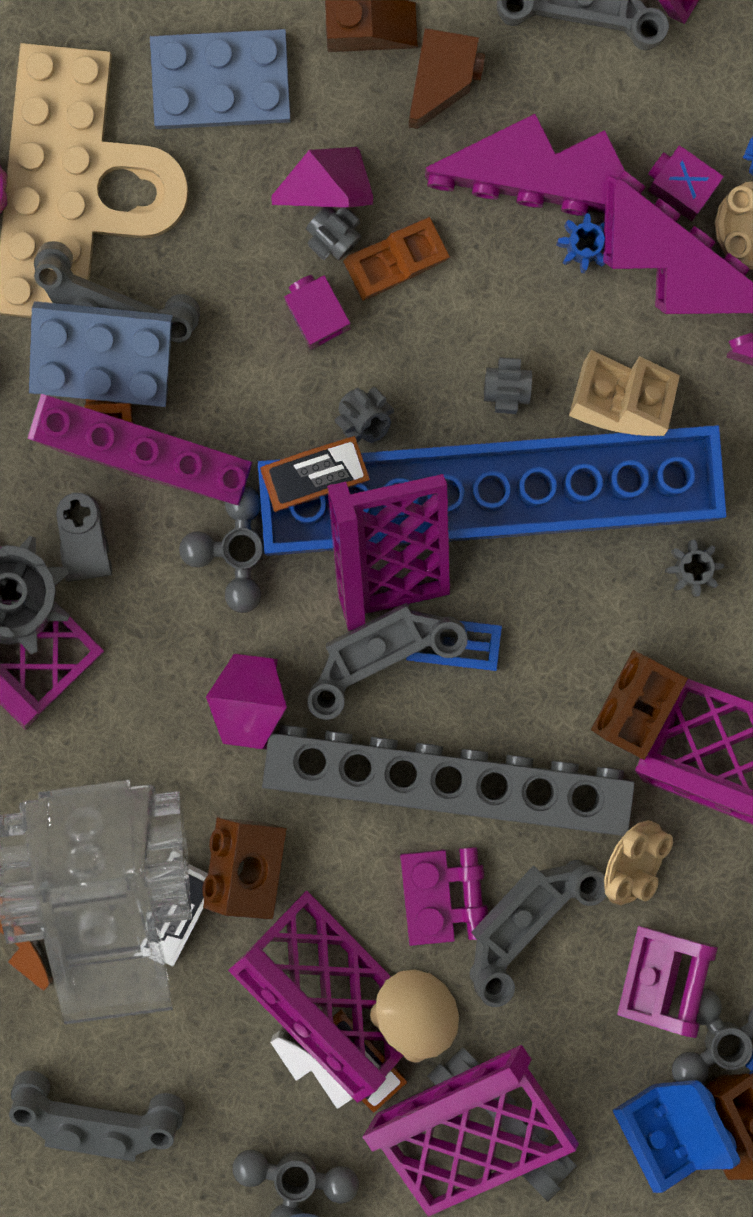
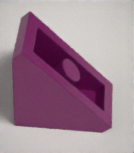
[272,147,373,207]
[206,654,287,750]

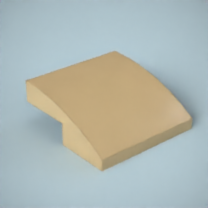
[569,350,680,436]

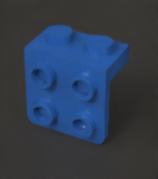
[612,1080,740,1193]

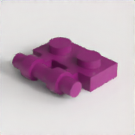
[400,847,488,946]

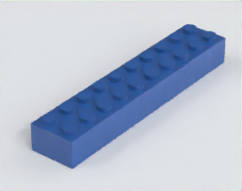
[258,425,726,556]

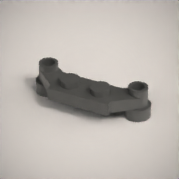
[496,0,669,50]
[34,241,200,343]
[308,602,467,720]
[470,860,606,1007]
[427,1047,577,1202]
[9,1071,185,1162]

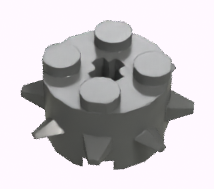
[0,536,70,654]

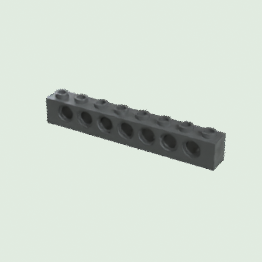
[262,725,635,836]

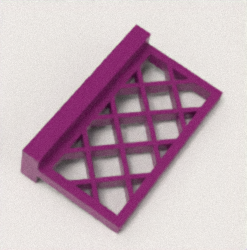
[327,474,450,631]
[0,547,104,730]
[635,679,753,825]
[228,890,404,1103]
[363,1044,579,1217]

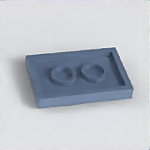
[150,29,291,129]
[29,301,173,407]

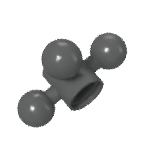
[179,486,264,613]
[672,988,753,1084]
[232,1150,359,1217]

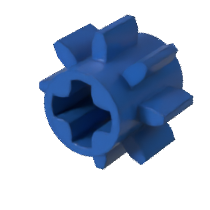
[556,213,605,273]

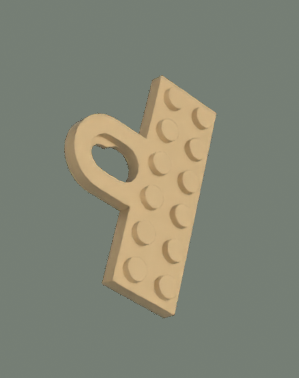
[0,43,189,318]

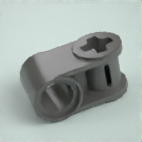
[56,493,112,582]

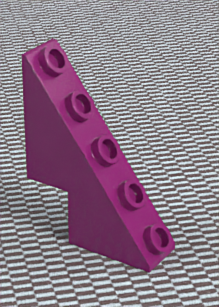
[425,114,625,216]
[603,170,753,314]
[27,394,253,506]

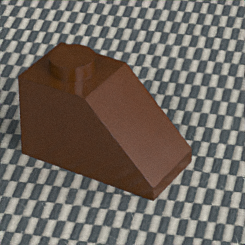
[325,0,418,52]
[409,28,485,129]

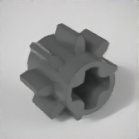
[306,207,362,261]
[484,357,532,414]
[335,387,394,443]
[665,540,724,597]

